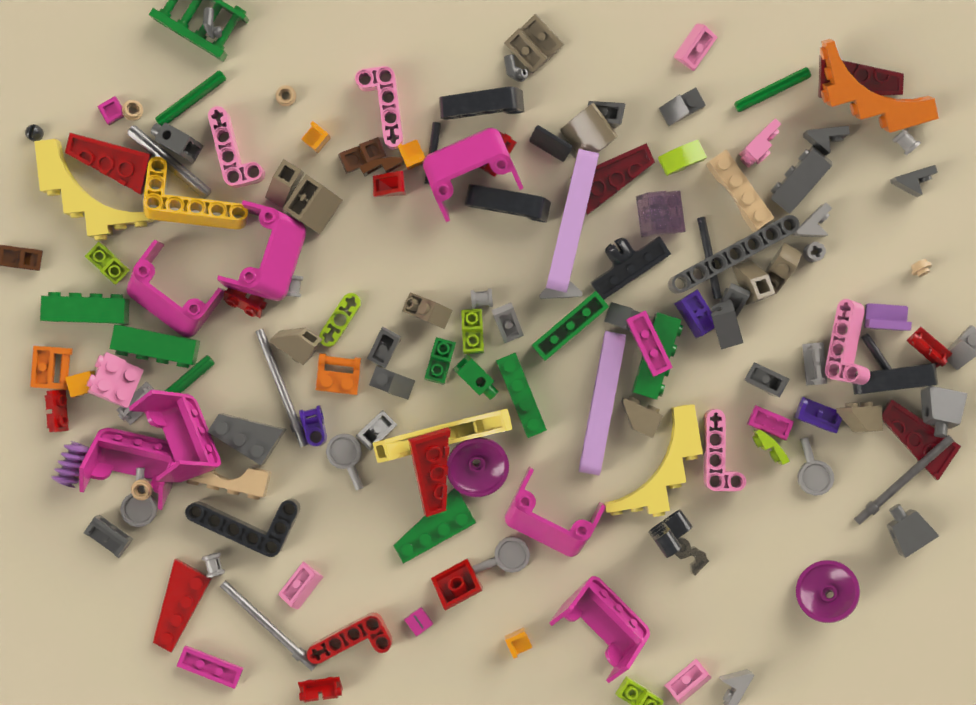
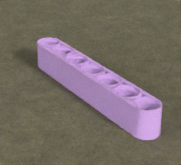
[546,149,599,293]
[579,331,626,476]

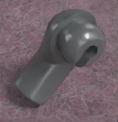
[203,7,222,39]
[504,55,528,82]

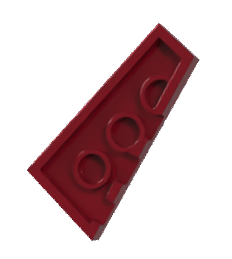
[570,143,655,215]

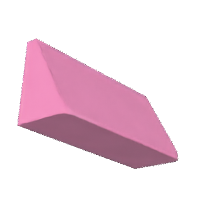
[674,24,718,71]
[278,562,323,609]
[664,659,712,704]

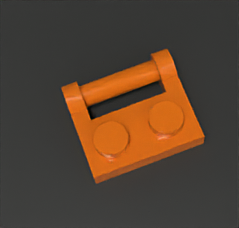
[30,346,73,390]
[316,353,361,395]

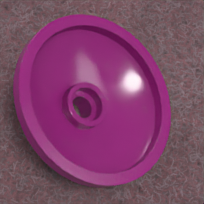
[447,437,509,497]
[796,560,860,623]

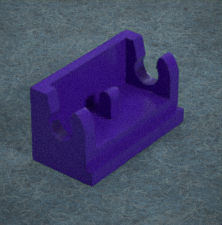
[674,289,715,338]
[794,397,842,434]

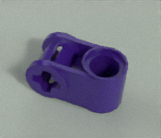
[299,405,327,446]

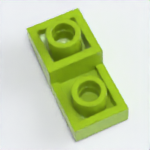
[658,140,707,176]
[84,241,130,285]
[461,309,484,354]
[752,429,790,465]
[615,676,664,705]

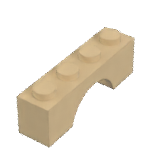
[706,149,774,232]
[186,467,271,500]

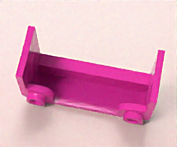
[423,128,523,222]
[217,200,307,301]
[127,239,225,337]
[129,390,221,483]
[79,428,175,510]
[505,467,606,557]
[549,576,650,683]

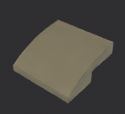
[504,14,564,73]
[560,103,618,154]

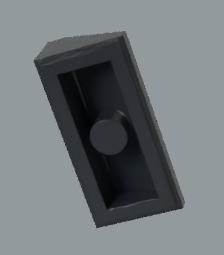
[529,125,572,162]

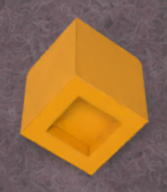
[301,121,331,153]
[398,140,425,170]
[65,371,95,398]
[505,627,533,659]

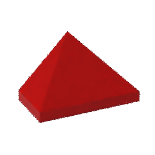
[373,171,406,197]

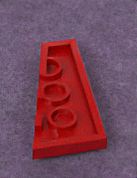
[65,133,152,195]
[408,427,451,517]
[153,559,212,652]

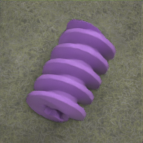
[51,441,89,488]

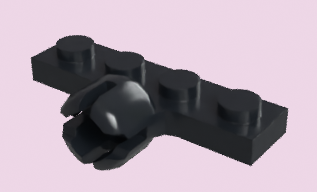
[590,236,671,300]

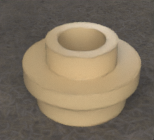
[275,85,297,107]
[122,100,143,121]
[911,259,932,277]
[131,479,153,500]

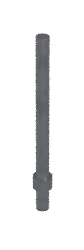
[255,329,308,447]
[854,435,954,525]
[220,580,317,671]

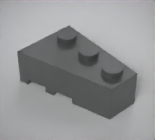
[771,145,832,214]
[208,413,286,465]

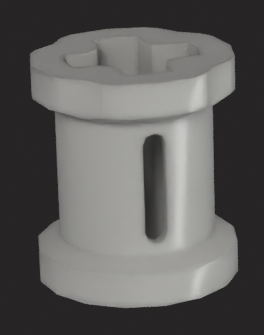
[892,128,921,155]
[803,242,826,262]
[286,275,303,297]
[471,288,493,309]
[202,552,225,578]

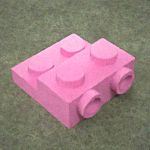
[739,118,781,167]
[86,352,144,409]

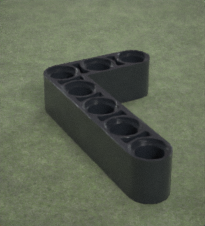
[185,498,300,557]

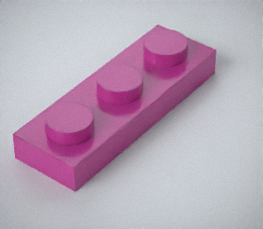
[626,310,673,377]
[177,645,244,689]

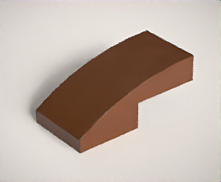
[338,137,386,174]
[359,157,405,176]
[0,245,43,271]

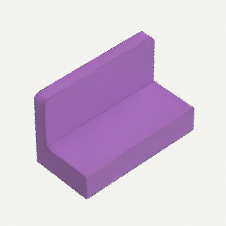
[864,303,912,331]

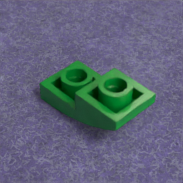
[424,337,456,385]

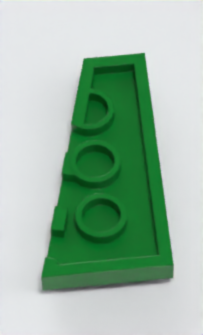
[393,488,476,564]

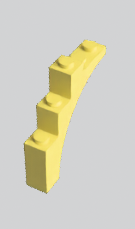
[34,139,153,241]
[604,404,703,517]
[372,409,512,463]

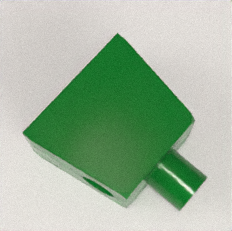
[453,354,499,400]

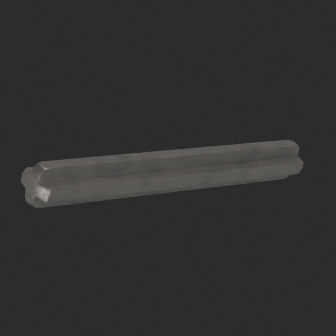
[127,125,211,199]

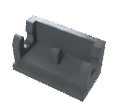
[711,299,743,349]
[84,515,133,558]

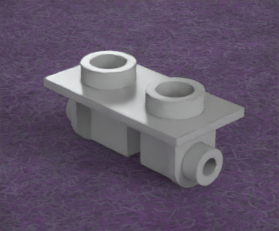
[802,342,827,386]
[117,381,154,425]

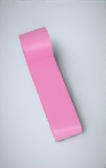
[355,66,403,150]
[208,106,265,188]
[825,299,870,385]
[704,409,746,491]

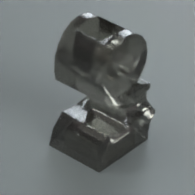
[675,537,709,576]

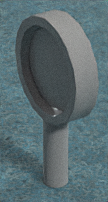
[326,433,364,491]
[797,437,834,496]
[120,468,158,527]
[473,536,530,574]

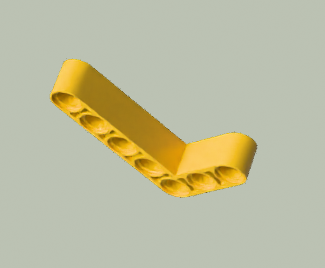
[143,157,248,230]

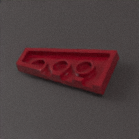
[818,55,904,98]
[882,399,961,481]

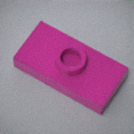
[747,405,794,441]

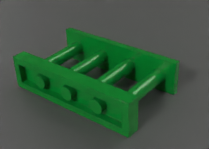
[149,0,249,62]

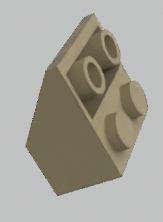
[282,174,343,234]

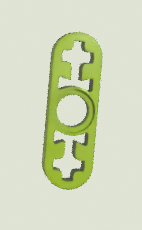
[319,293,361,347]

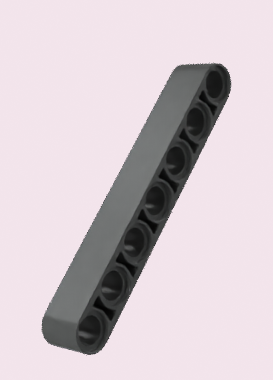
[668,215,800,294]

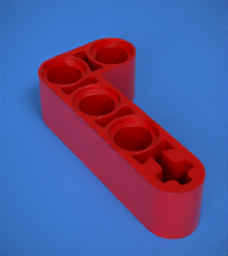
[307,612,392,664]

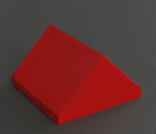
[431,559,483,611]

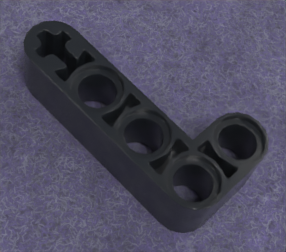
[439,87,525,120]
[464,184,551,223]
[853,363,938,395]
[648,509,693,558]

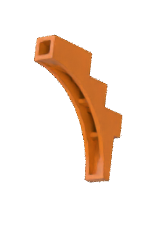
[820,39,939,133]

